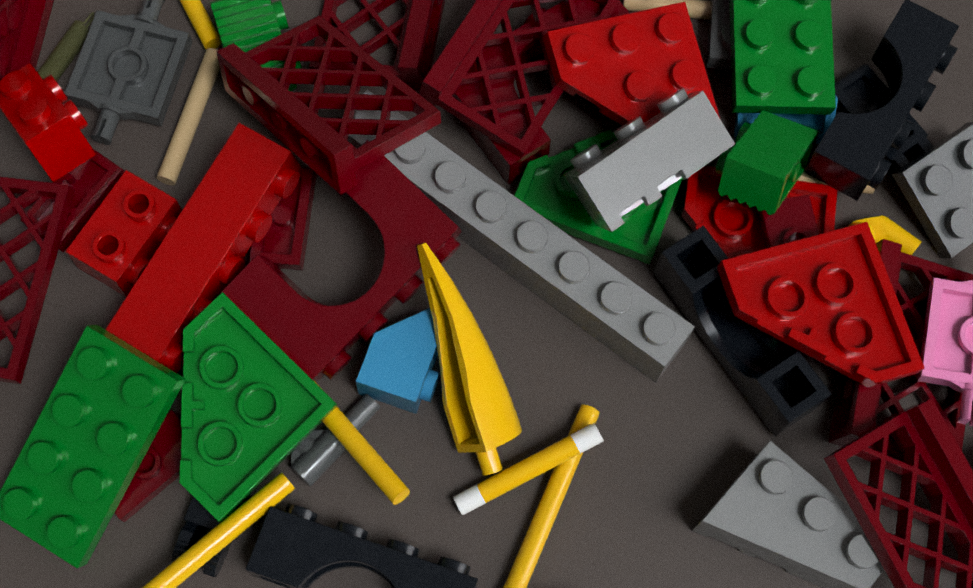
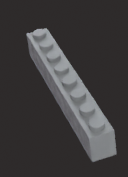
[342,90,695,383]

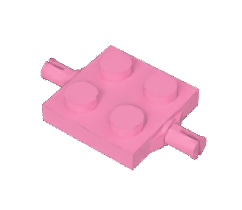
[917,278,973,426]

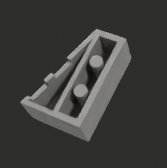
[564,88,735,232]
[692,441,884,588]

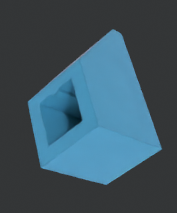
[356,308,440,414]

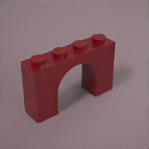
[453,0,630,185]
[221,140,462,381]

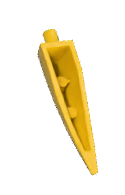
[417,243,522,475]

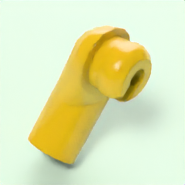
[848,215,922,255]

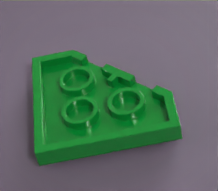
[514,130,683,265]
[180,292,337,523]

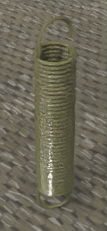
[37,12,95,82]

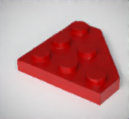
[542,2,720,126]
[681,166,838,258]
[717,222,925,388]

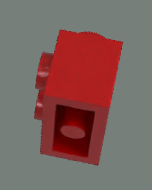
[0,63,96,183]
[65,170,182,297]

